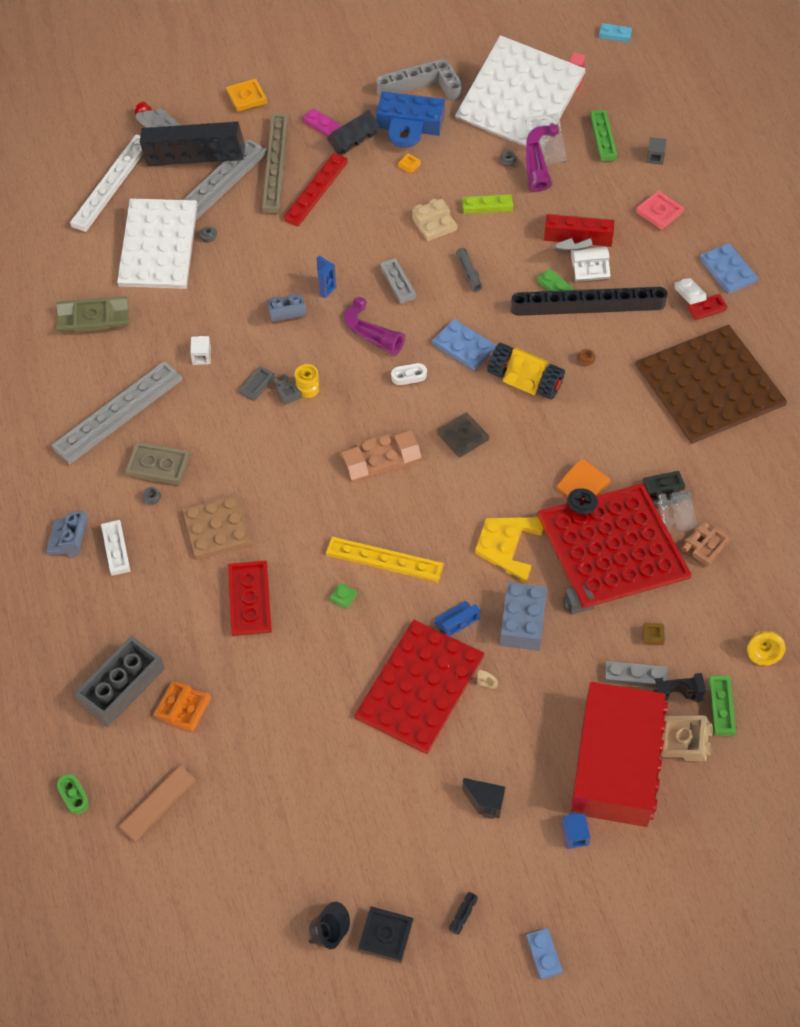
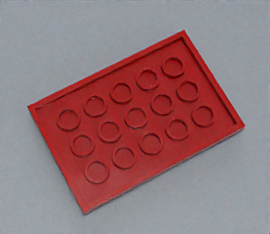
[355,619,485,755]

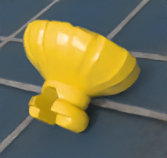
[747,631,786,666]

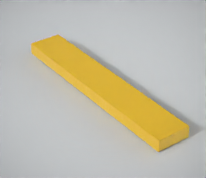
[326,537,444,583]

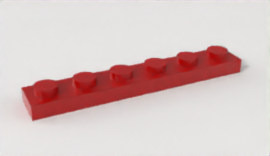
[283,153,348,227]

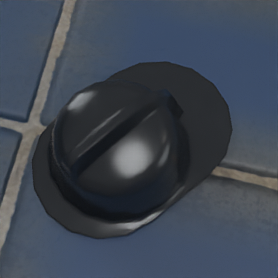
[308,901,350,950]

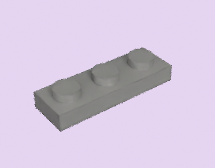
[380,258,416,304]
[605,661,668,688]

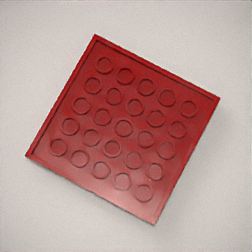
[537,483,692,609]

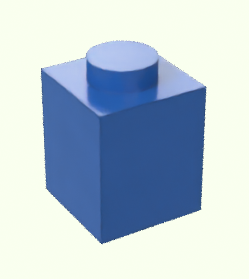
[562,812,591,849]

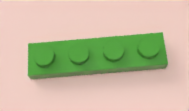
[590,110,617,161]

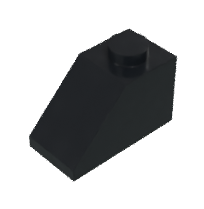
[462,778,506,819]

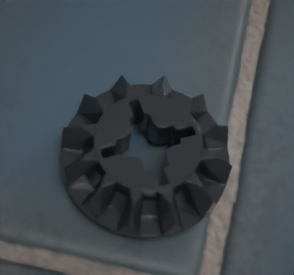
[567,488,598,516]

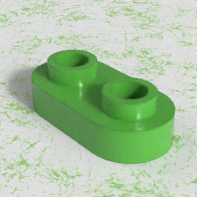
[57,774,89,814]

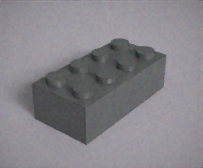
[74,636,164,727]

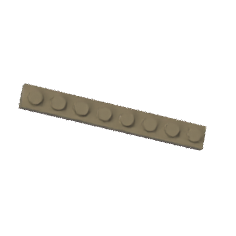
[262,114,288,213]

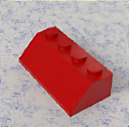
[544,214,615,247]

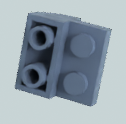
[266,294,306,322]
[46,511,88,558]

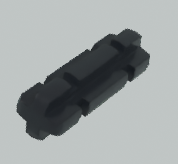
[449,892,478,935]

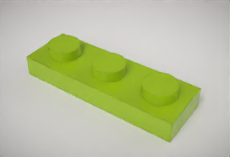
[462,194,514,214]

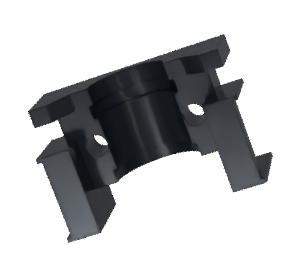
[652,673,707,702]

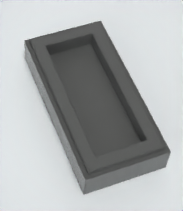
[239,366,275,401]

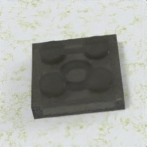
[437,412,489,458]

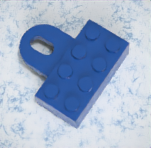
[376,91,445,148]

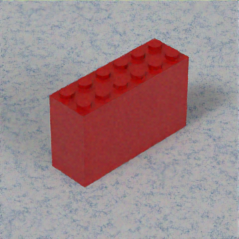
[570,681,668,827]

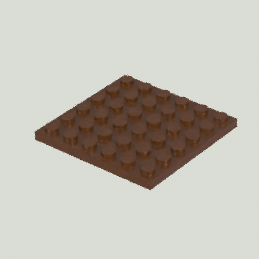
[636,324,787,444]

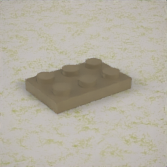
[125,442,191,486]

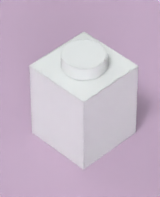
[191,336,211,365]

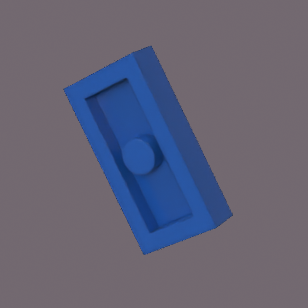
[316,256,336,298]
[434,601,480,636]

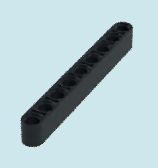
[511,287,668,316]

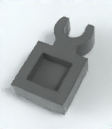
[274,374,301,405]

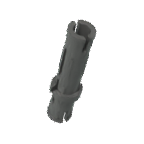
[456,248,483,292]

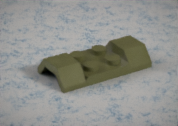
[56,296,129,332]

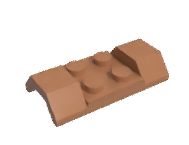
[339,430,422,482]

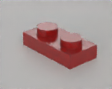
[687,294,727,320]

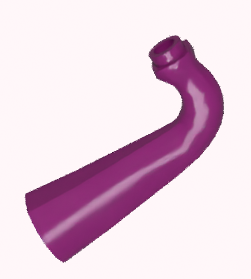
[526,123,559,192]
[344,297,405,356]

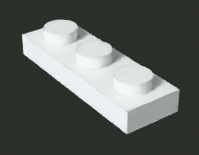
[101,520,131,576]

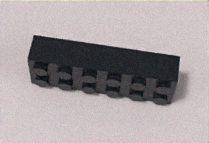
[139,121,245,166]

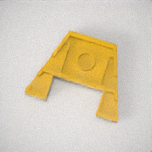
[475,517,544,584]

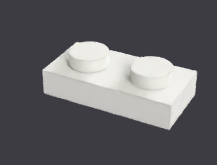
[675,278,706,305]

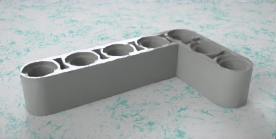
[376,59,462,101]

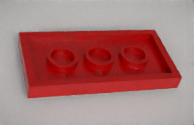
[228,560,272,636]

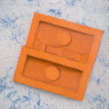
[556,458,611,499]
[153,681,212,732]

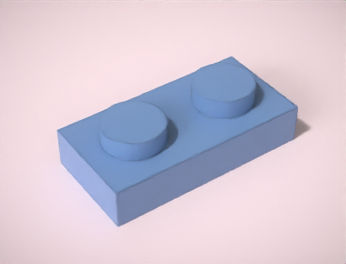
[526,928,563,980]

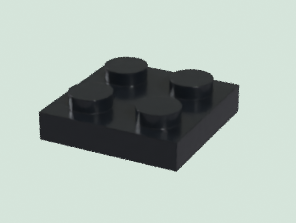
[358,906,414,963]

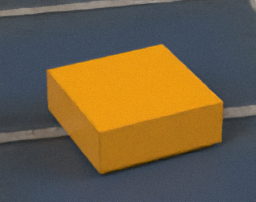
[398,153,421,174]

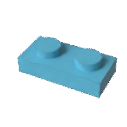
[599,23,632,43]

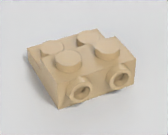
[412,199,458,241]
[661,716,713,761]

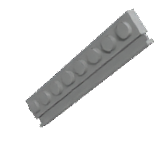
[183,139,267,220]
[52,361,182,465]

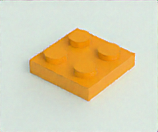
[226,79,267,112]

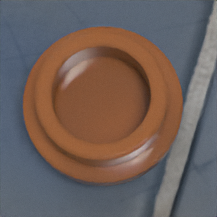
[577,349,595,366]

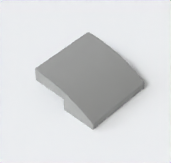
[551,238,593,251]

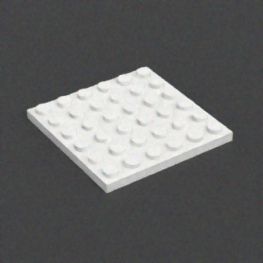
[455,35,586,150]

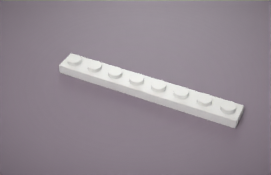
[70,134,143,232]

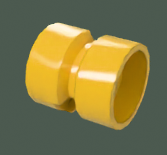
[295,364,320,398]

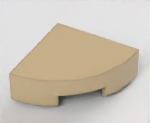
[477,670,498,690]

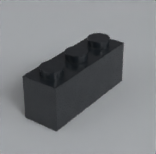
[327,110,380,155]

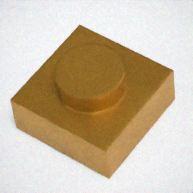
[643,623,665,645]

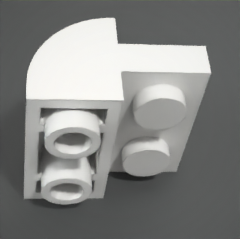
[571,247,611,282]

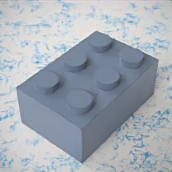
[500,582,547,651]

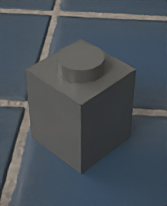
[647,137,666,165]
[563,584,594,615]

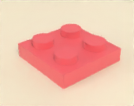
[636,190,684,230]

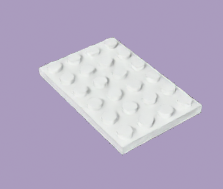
[117,199,198,289]

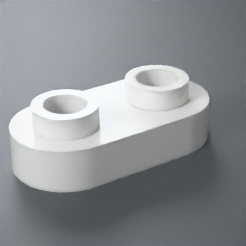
[391,363,427,385]

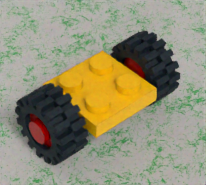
[487,342,565,400]

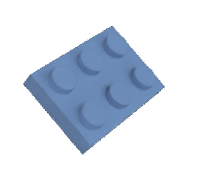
[700,243,758,294]
[432,319,496,371]

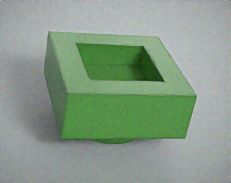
[330,583,357,610]

